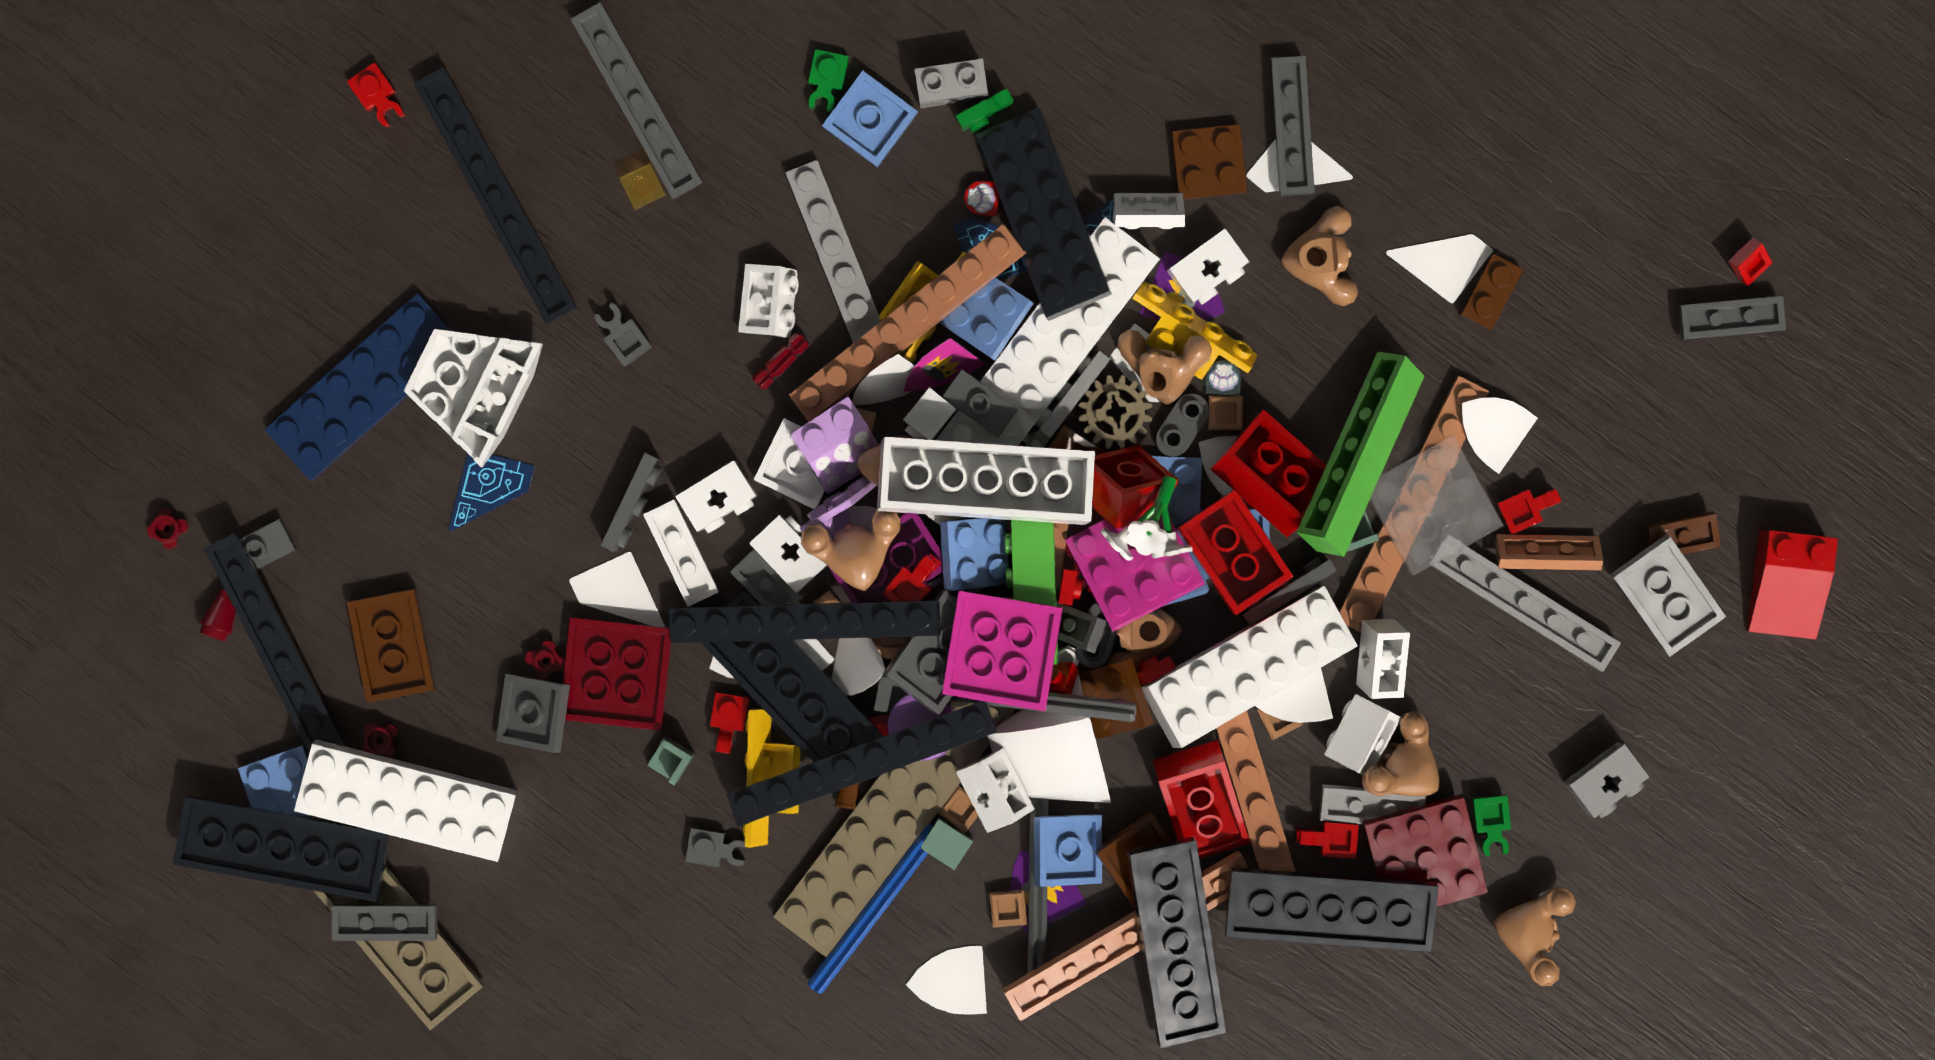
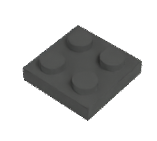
[496,674,570,753]

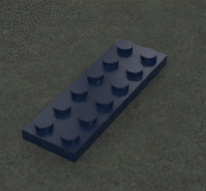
[265,293,452,481]

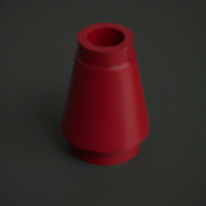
[199,589,236,642]

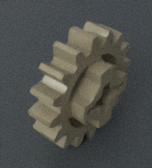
[1078,375,1152,449]

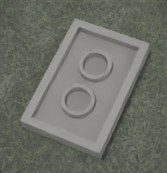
[1610,534,1726,657]

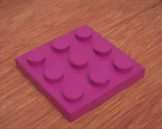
[1065,515,1205,632]
[942,590,1063,711]

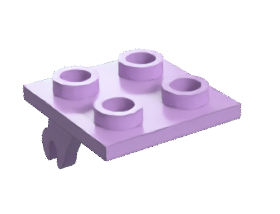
[800,477,877,541]

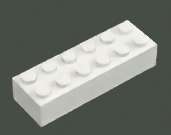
[877,437,1095,525]
[1142,586,1358,748]
[294,739,517,862]

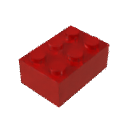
[1210,409,1327,537]
[1176,490,1294,615]

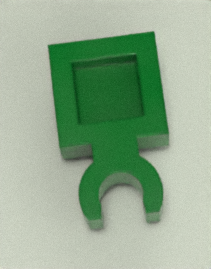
[808,49,849,114]
[956,89,1014,133]
[1471,794,1511,856]

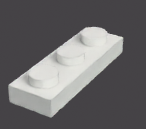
[643,500,720,607]

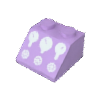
[790,397,878,494]

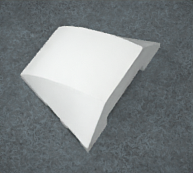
[404,329,543,468]
[988,675,1111,803]

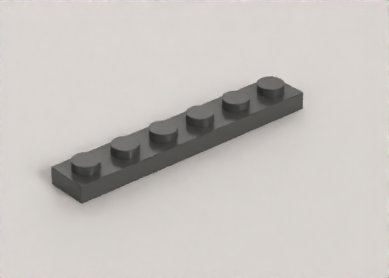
[571,2,703,200]

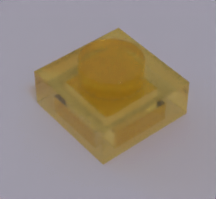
[619,164,666,210]

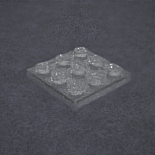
[1370,435,1503,576]

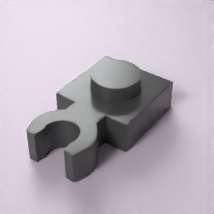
[595,303,652,367]
[685,827,747,867]

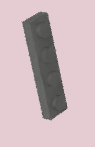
[1270,56,1315,196]

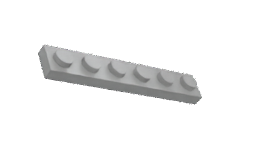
[785,160,881,343]
[1427,534,1621,672]

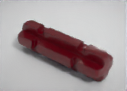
[752,332,809,390]

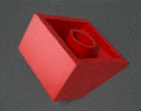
[1092,445,1178,529]

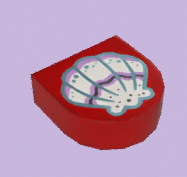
[964,181,999,218]

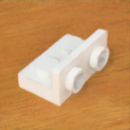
[1113,193,1185,229]
[738,264,799,338]

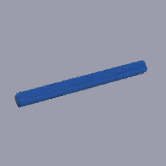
[808,824,934,994]

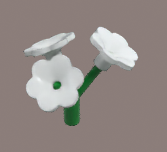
[1100,476,1193,561]

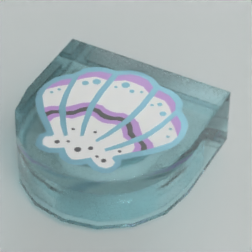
[1205,360,1241,396]

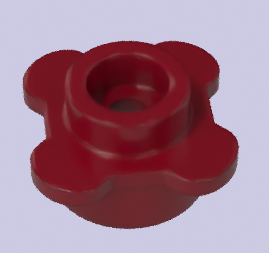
[147,508,188,549]
[525,641,565,680]
[362,722,398,758]

